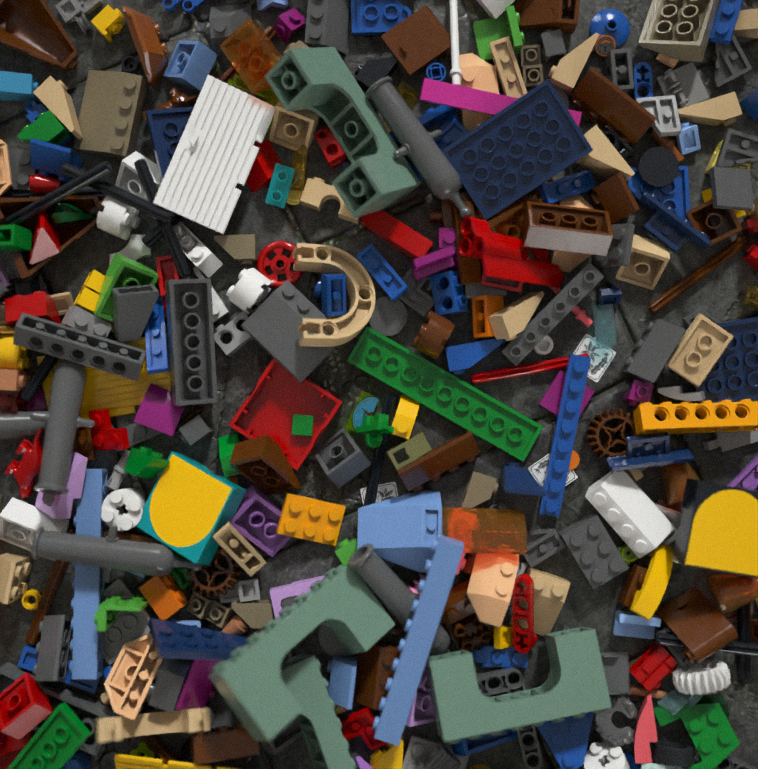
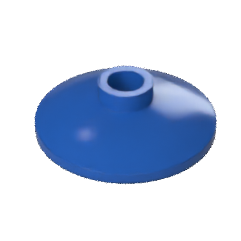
[590,9,630,48]

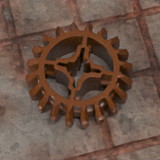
[586,408,638,462]
[186,545,242,598]

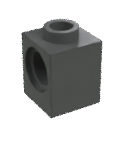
[538,28,566,64]
[179,415,214,446]

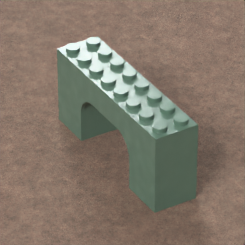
[265,47,421,218]
[208,564,395,741]
[425,626,612,744]
[280,654,357,769]

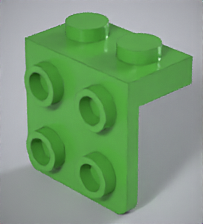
[472,5,525,61]
[94,594,149,631]

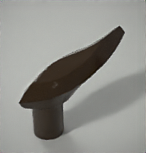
[175,404,203,432]

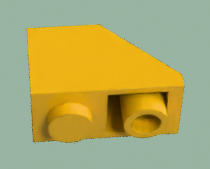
[370,734,404,769]

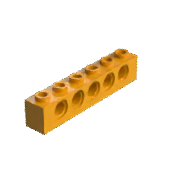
[633,399,758,435]

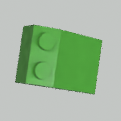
[94,253,159,322]

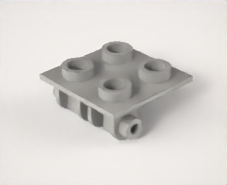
[656,62,710,109]

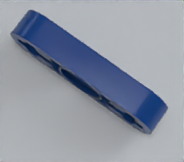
[632,62,653,100]

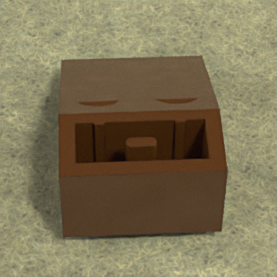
[515,0,580,34]
[441,580,494,651]

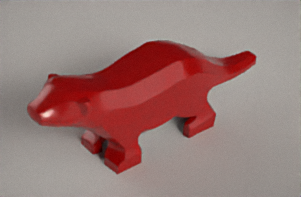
[4,428,44,500]

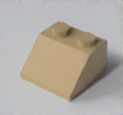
[269,101,320,155]
[615,234,670,290]

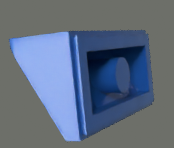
[321,274,346,317]

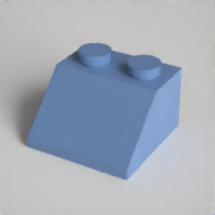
[162,40,218,91]
[326,655,357,710]

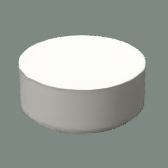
[533,335,553,355]

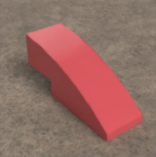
[634,693,658,764]

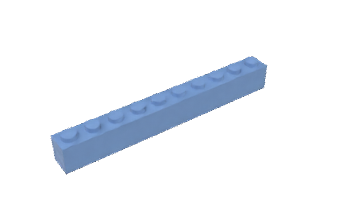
[69,469,108,679]
[372,534,464,746]

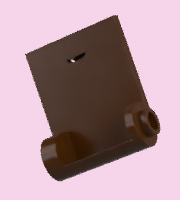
[380,6,451,76]
[656,586,738,665]

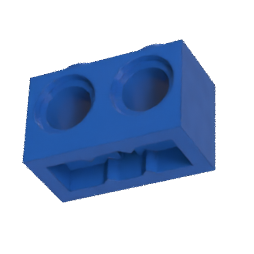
[429,271,467,316]

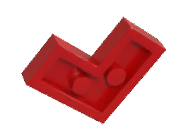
[88,408,130,450]
[339,707,389,751]

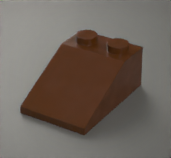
[229,435,300,495]

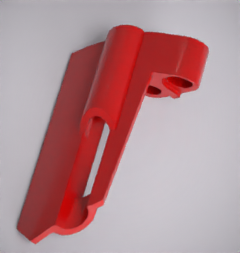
[459,216,565,288]

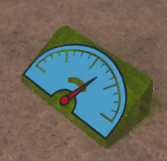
[345,391,380,436]

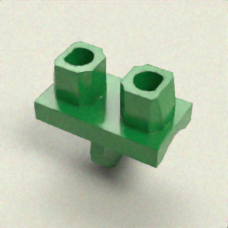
[356,413,394,448]

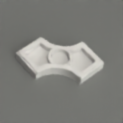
[109,234,152,266]

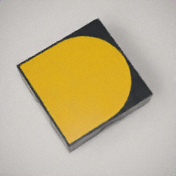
[672,478,758,578]

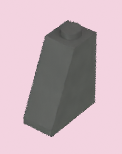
[112,284,159,343]

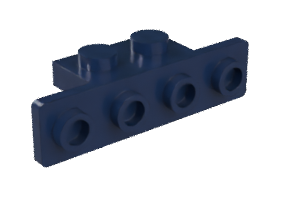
[640,192,712,253]
[606,432,694,472]

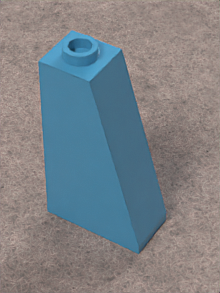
[0,71,41,101]

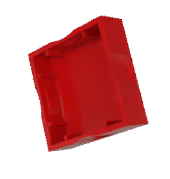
[229,358,343,470]

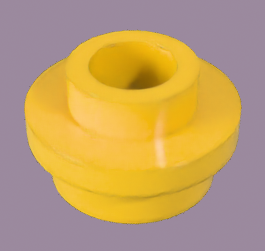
[21,589,42,610]

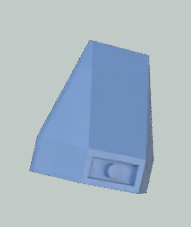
[357,490,442,573]

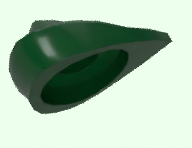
[49,203,98,226]

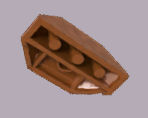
[121,6,169,89]

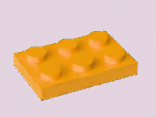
[276,492,346,546]

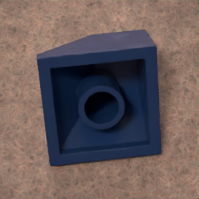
[499,462,547,496]

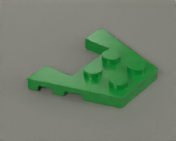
[653,703,740,769]

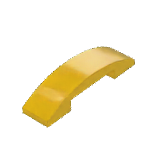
[630,542,673,620]

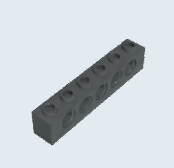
[501,262,604,366]
[13,313,146,381]

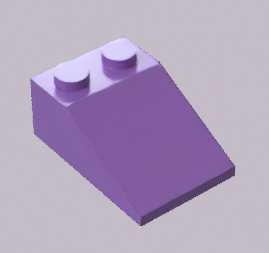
[229,484,291,557]

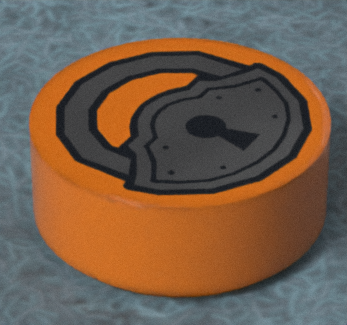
[594,35,616,56]

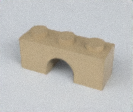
[300,177,360,224]

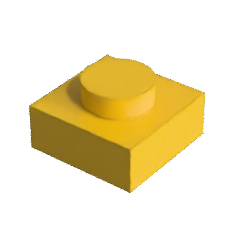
[493,625,513,649]

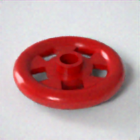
[257,241,304,289]

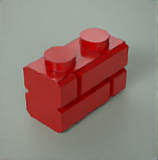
[629,642,678,692]

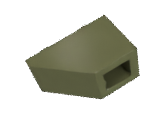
[387,432,432,470]

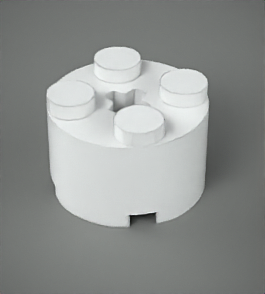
[97,196,140,240]
[226,268,273,315]
[101,488,146,531]
[584,742,630,769]

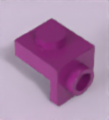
[273,7,306,44]
[622,380,654,408]

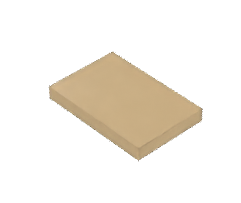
[665,313,734,388]

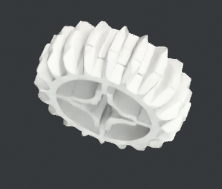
[672,659,731,695]

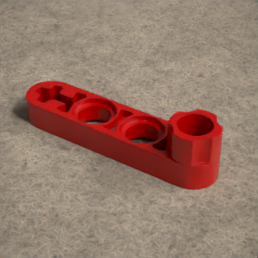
[513,574,538,654]

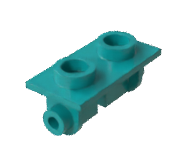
[265,163,296,209]

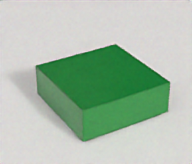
[292,414,314,436]

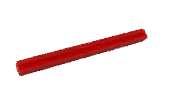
[470,353,589,384]

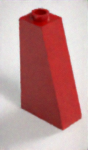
[360,210,433,261]

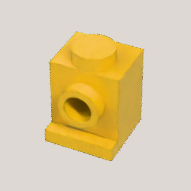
[91,5,125,43]

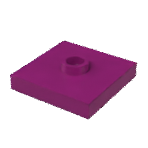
[538,370,595,416]

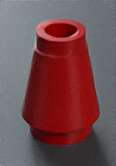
[29,173,62,194]

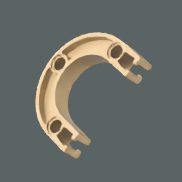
[292,243,375,347]
[95,708,211,743]

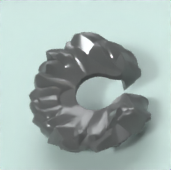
[593,694,637,746]

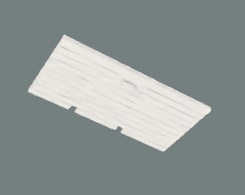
[153,75,276,234]

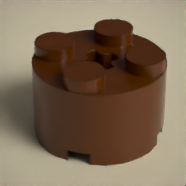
[411,310,455,359]

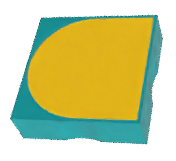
[136,451,247,565]

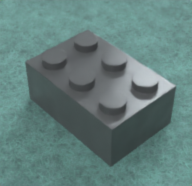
[558,513,629,590]

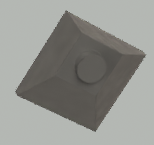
[209,3,254,47]

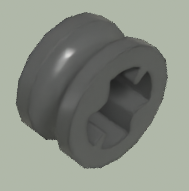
[74,13,93,34]

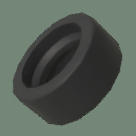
[652,740,693,767]

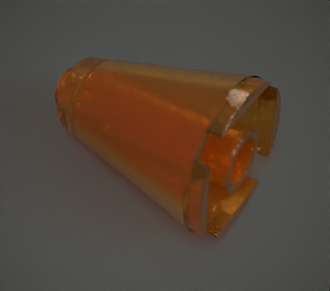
[661,447,700,506]
[708,573,758,615]

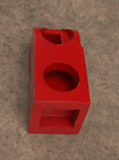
[313,126,346,169]

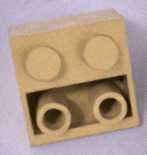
[0,552,32,605]

